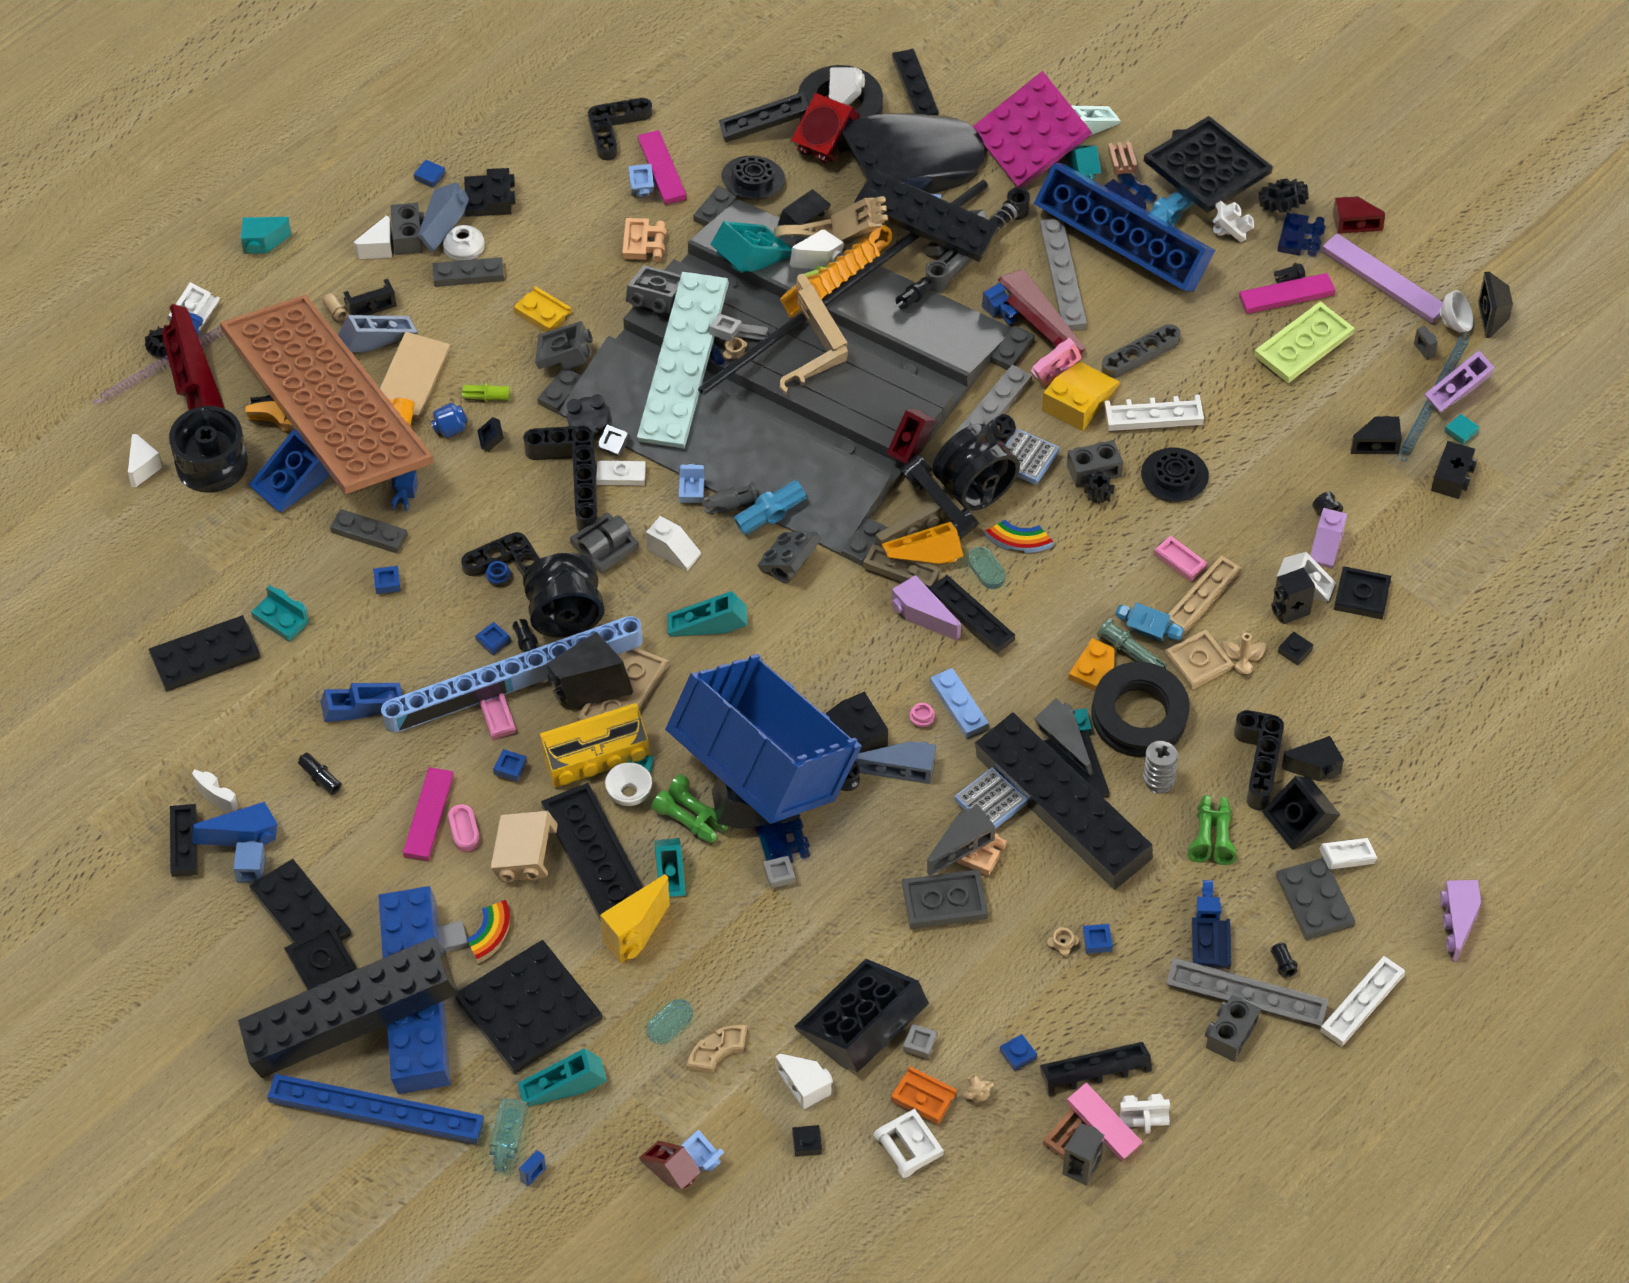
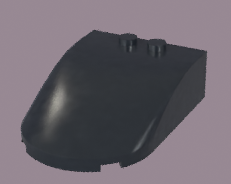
[838,113,985,194]

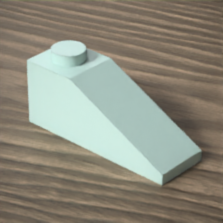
[1071,106,1121,136]

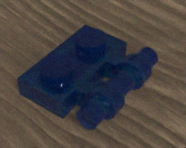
[1104,173,1157,210]
[1277,212,1325,257]
[755,818,810,863]

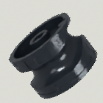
[169,406,248,493]
[932,424,1020,511]
[523,553,605,638]

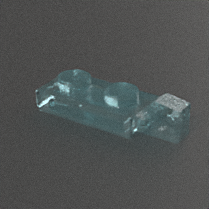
[489,1098,528,1173]

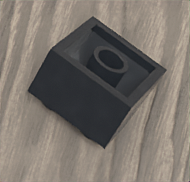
[1262,776,1341,849]

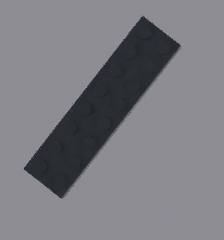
[975,712,1153,890]
[238,936,458,1078]

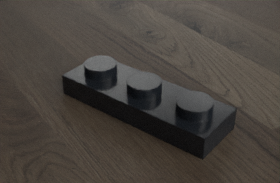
[170,804,198,877]

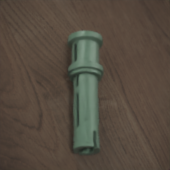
[1097,618,1167,669]

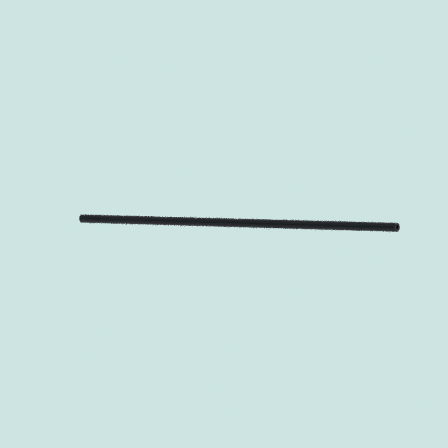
[698,180,988,395]

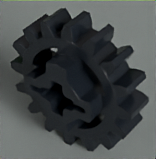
[1258,178,1309,213]

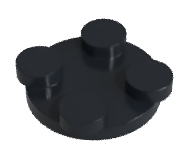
[566,394,609,435]

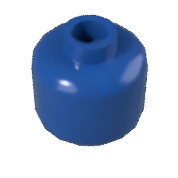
[431,403,468,438]

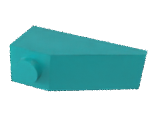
[667,591,747,637]
[518,1048,607,1107]

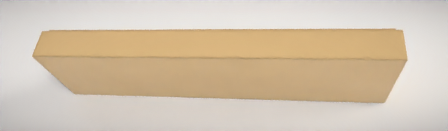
[1168,555,1241,635]

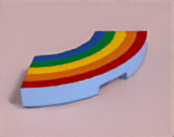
[985,520,1053,553]

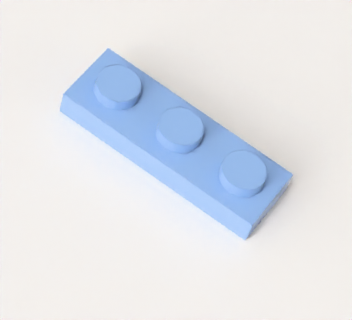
[930,668,989,739]

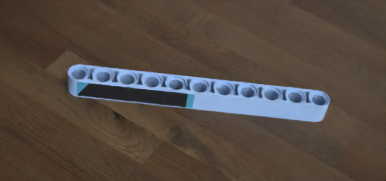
[381,616,643,732]

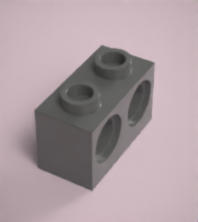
[390,202,424,255]
[1067,440,1123,487]
[1205,995,1261,1062]
[1062,1123,1104,1186]

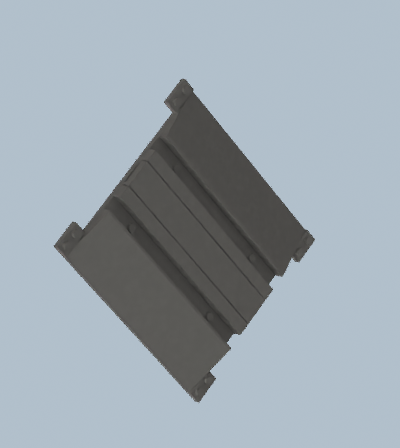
[537,186,1035,566]

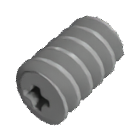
[1143,741,1178,794]

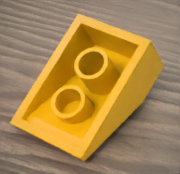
[1042,361,1120,431]
[600,874,670,963]

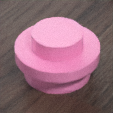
[909,703,935,727]

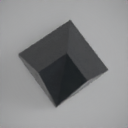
[1478,272,1513,338]

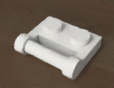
[873,1109,944,1178]

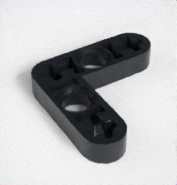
[588,98,652,161]
[461,532,540,577]

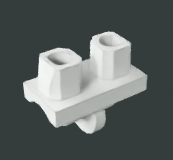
[1213,201,1254,243]
[1120,1094,1170,1134]

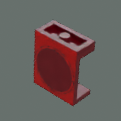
[791,93,861,163]

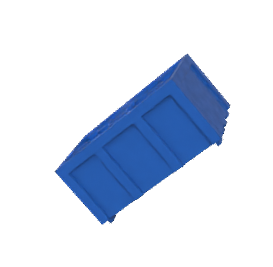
[665,654,862,824]

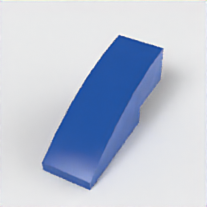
[320,683,403,722]

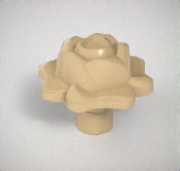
[962,1074,994,1103]

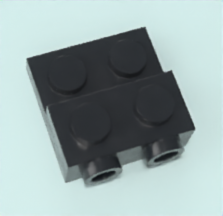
[464,168,516,217]

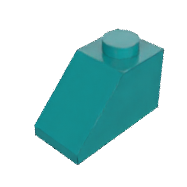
[1065,144,1101,179]
[241,217,291,254]
[654,838,686,897]

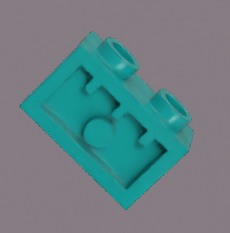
[251,585,309,642]

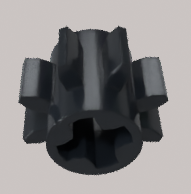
[1084,473,1115,504]

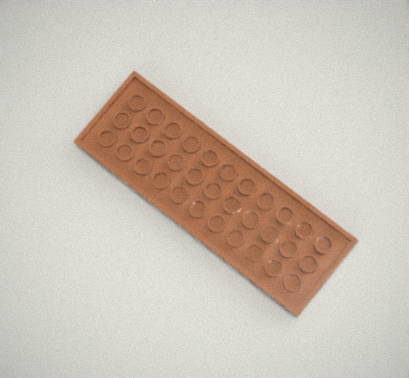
[220,294,433,494]

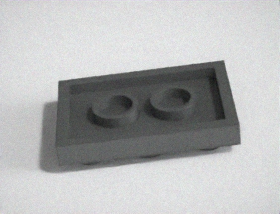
[1276,858,1355,940]
[902,870,988,929]

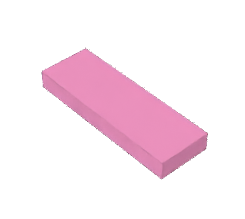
[1066,1083,1142,1161]

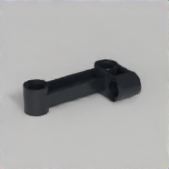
[900,454,980,539]

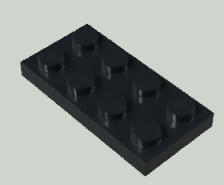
[149,615,261,692]
[249,859,351,943]

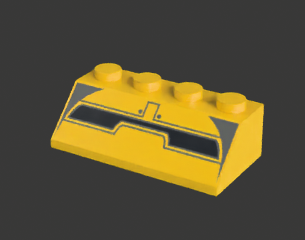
[540,703,650,788]

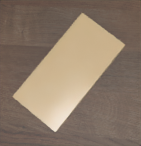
[380,331,450,420]
[577,648,669,721]

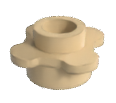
[723,337,747,359]
[1047,927,1079,956]

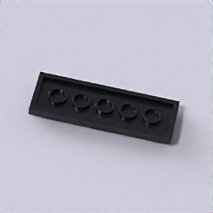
[854,169,999,262]
[541,783,643,922]

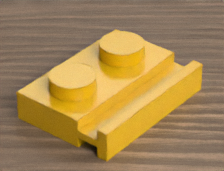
[513,286,572,332]

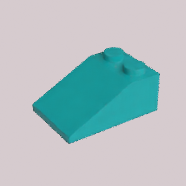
[710,221,792,273]

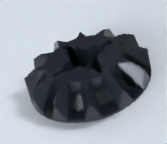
[145,326,167,357]

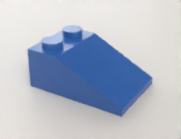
[249,429,330,512]

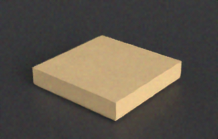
[1164,629,1234,690]

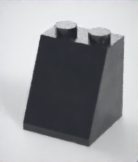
[546,632,633,709]

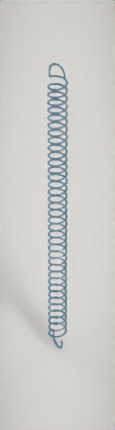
[1399,332,1469,461]

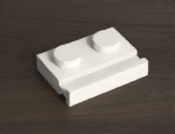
[167,282,220,332]

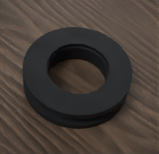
[798,65,883,142]
[1091,662,1190,757]

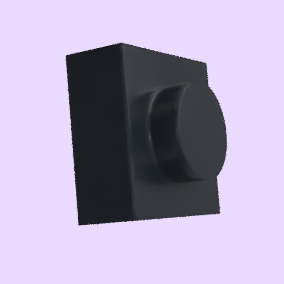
[477,417,504,452]
[1278,631,1314,666]
[792,1125,822,1157]

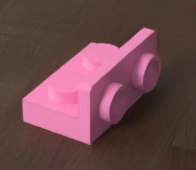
[1031,338,1082,387]

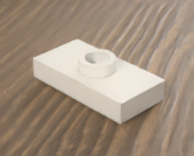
[596,461,646,486]
[1319,838,1378,870]

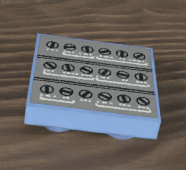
[1006,428,1059,485]
[954,768,1027,829]

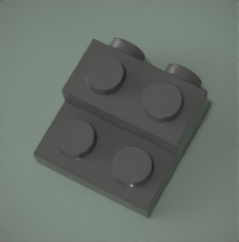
[626,265,681,313]
[535,321,593,370]

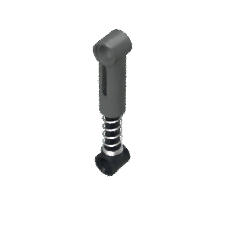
[925,187,1030,293]

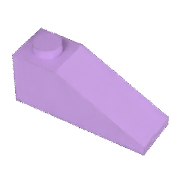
[1424,351,1495,413]
[891,575,961,640]

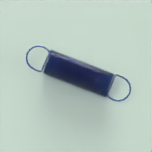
[710,341,725,369]

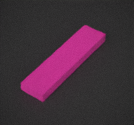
[638,130,686,205]
[1239,273,1335,314]
[403,767,454,861]

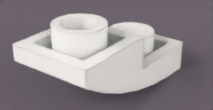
[192,769,239,813]

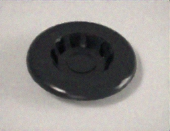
[722,156,785,199]
[1141,447,1209,502]

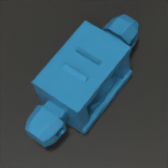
[1115,602,1184,643]

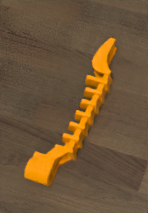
[780,225,892,318]
[245,398,415,432]

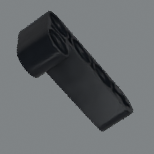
[1234,710,1284,810]

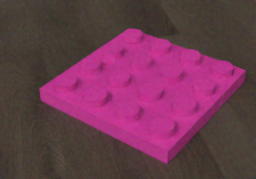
[972,71,1093,188]

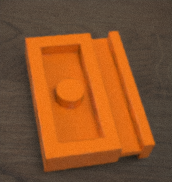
[891,1066,957,1125]

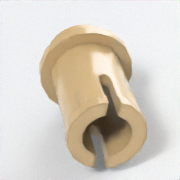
[322,293,348,322]

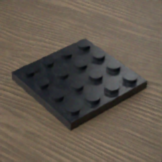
[1143,116,1273,213]
[455,939,603,1074]

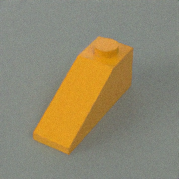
[882,522,963,564]

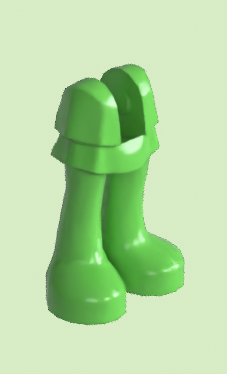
[651,774,728,843]
[1188,795,1237,865]

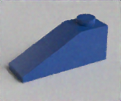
[192,801,278,847]

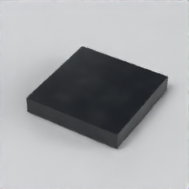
[1334,566,1392,620]
[284,923,357,990]

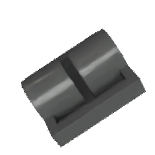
[570,512,639,573]
[757,531,822,583]

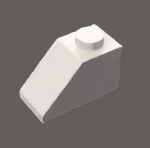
[829,68,865,105]
[790,229,844,269]
[646,516,701,571]
[1277,552,1336,602]
[775,1054,833,1110]

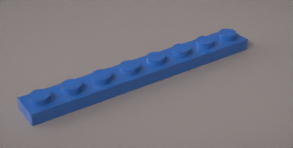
[267,1074,484,1144]

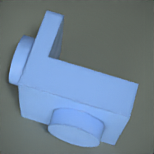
[629,164,654,197]
[679,464,704,503]
[680,1130,724,1172]

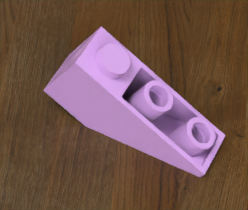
[1440,880,1481,962]

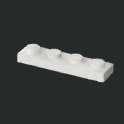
[1320,956,1405,1047]

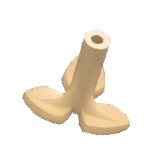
[1222,632,1266,674]

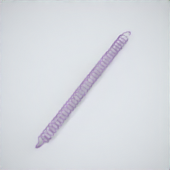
[93,326,222,403]

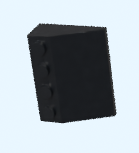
[794,959,929,1073]

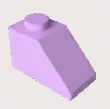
[1310,508,1347,569]

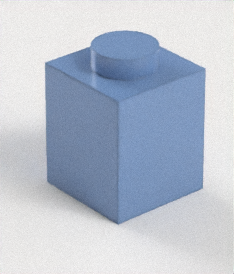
[233,841,266,883]

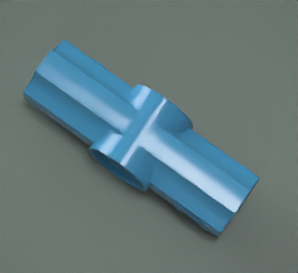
[1149,190,1194,226]
[734,480,807,536]

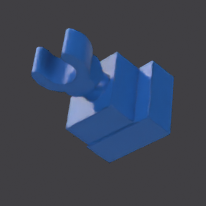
[982,283,1018,325]
[391,471,418,511]
[1195,880,1221,920]

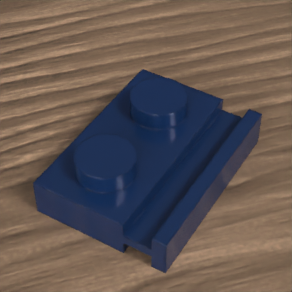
[1191,917,1231,970]

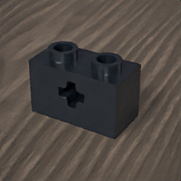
[1431,441,1477,499]
[1271,567,1315,624]

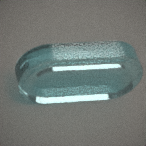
[968,547,1005,589]
[647,999,693,1044]

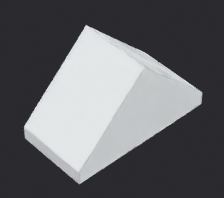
[354,216,392,259]
[128,434,162,487]

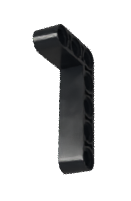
[523,426,598,531]

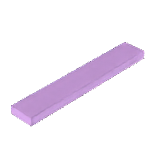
[1322,233,1443,324]

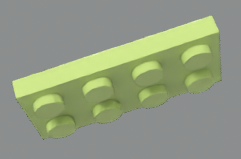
[1254,301,1354,383]

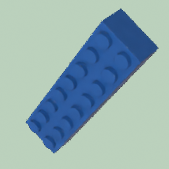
[1033,163,1216,291]
[378,886,451,1094]

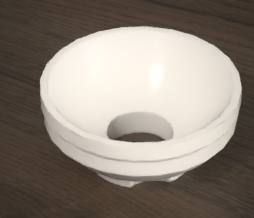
[443,225,485,261]
[1440,290,1473,333]
[605,763,652,806]

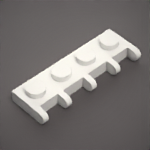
[1104,395,1204,431]

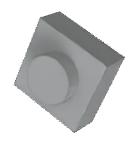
[710,314,741,341]
[763,856,795,889]
[903,1024,937,1059]

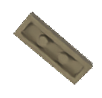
[875,501,941,547]
[863,544,941,589]

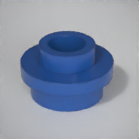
[486,561,510,585]

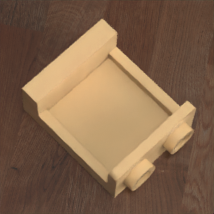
[491,811,558,882]

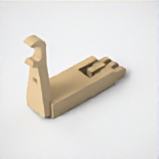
[774,196,888,244]
[780,274,848,395]

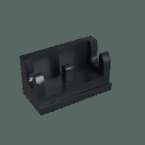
[777,189,831,226]
[343,278,397,315]

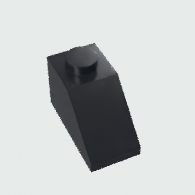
[1351,416,1402,454]
[1282,736,1344,781]

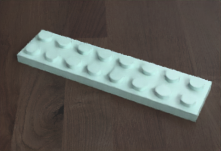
[637,272,729,449]

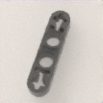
[1102,324,1181,378]

